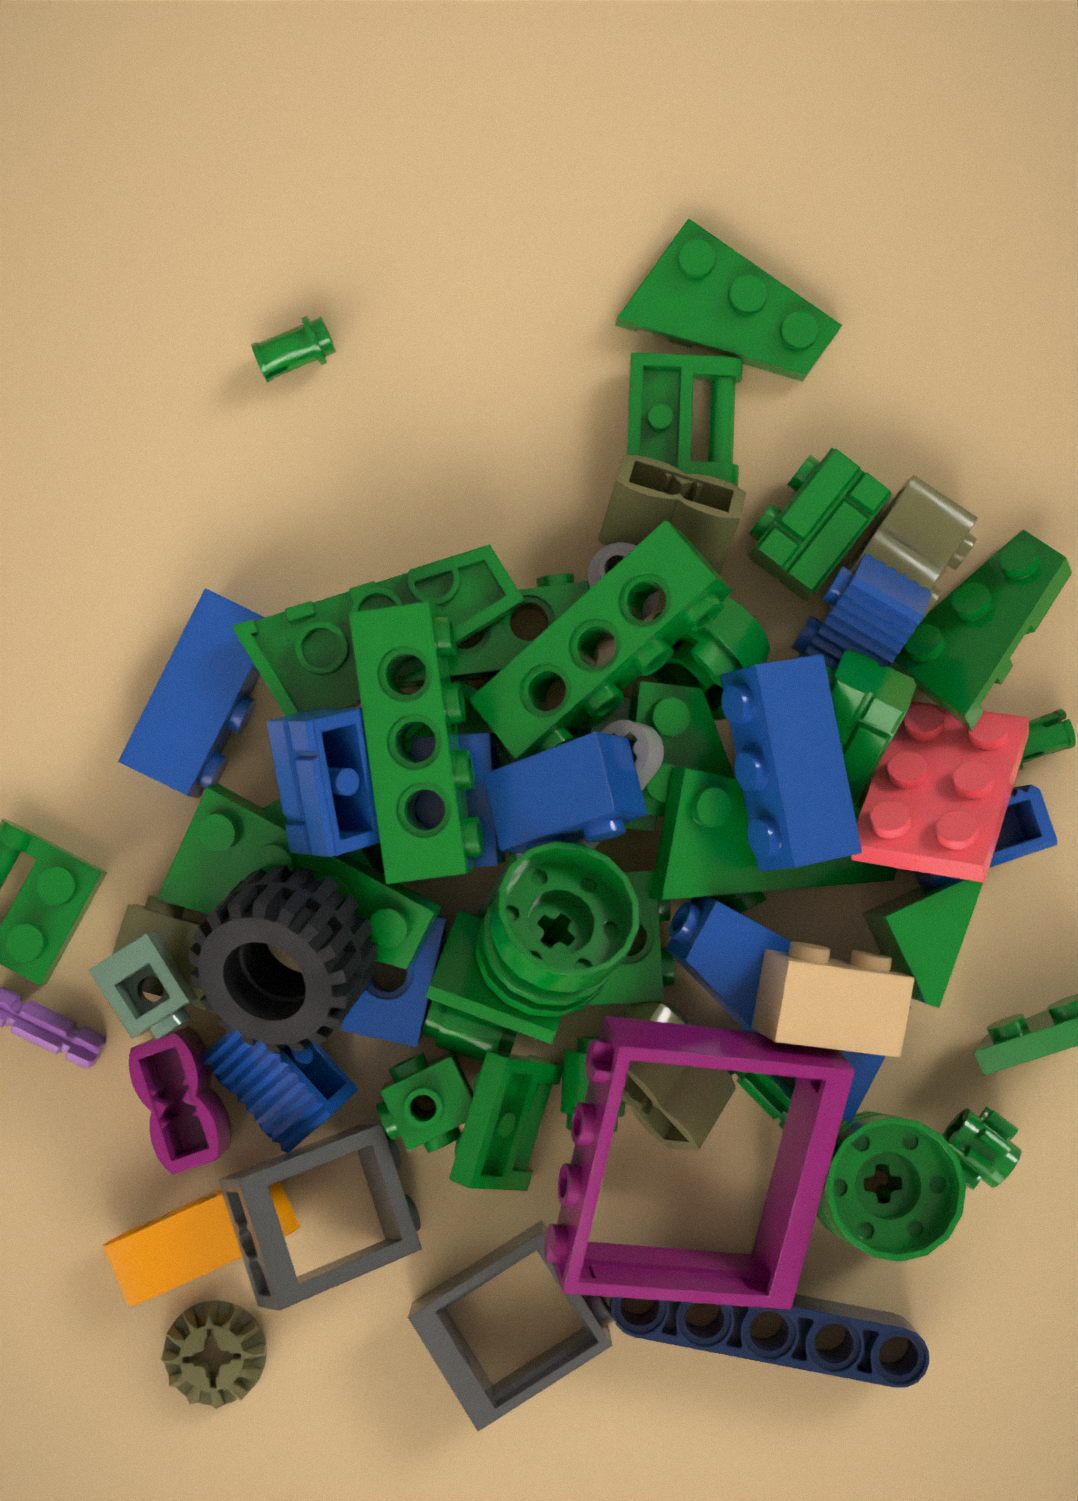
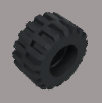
[189,865,377,1052]

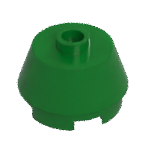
[652,596,770,720]

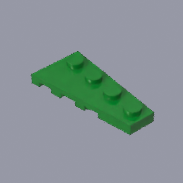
[231,544,525,716]
[649,767,896,900]
[156,783,442,969]

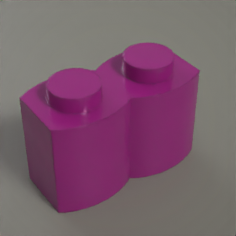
[129,1026,231,1175]

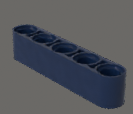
[609,1294,929,1388]

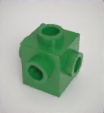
[376,1051,474,1153]

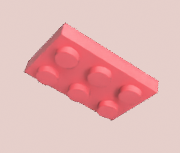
[851,701,1029,883]

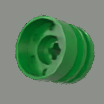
[476,841,639,1018]
[816,1111,966,1262]

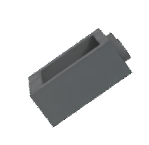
[218,1123,422,1311]
[408,1220,614,1431]

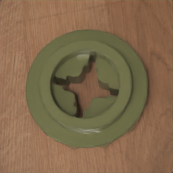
[161,1300,267,1409]

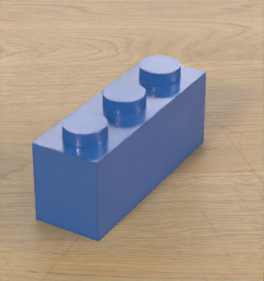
[118,588,265,798]
[720,654,862,871]

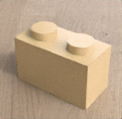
[751,942,915,1058]

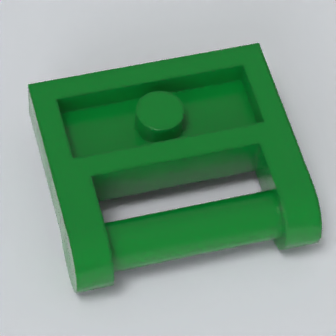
[626,352,743,486]
[0,819,107,986]
[449,1050,563,1191]

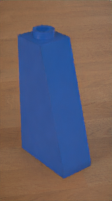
[666,896,911,1123]

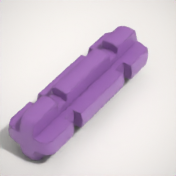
[0,987,106,1068]

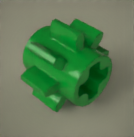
[942,1107,1021,1190]

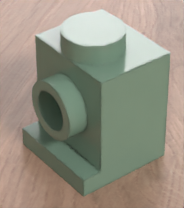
[89,932,198,1040]

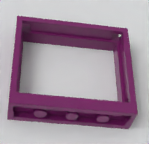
[544,1016,855,1310]

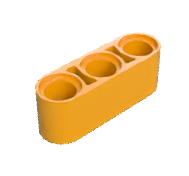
[103,1181,301,1306]

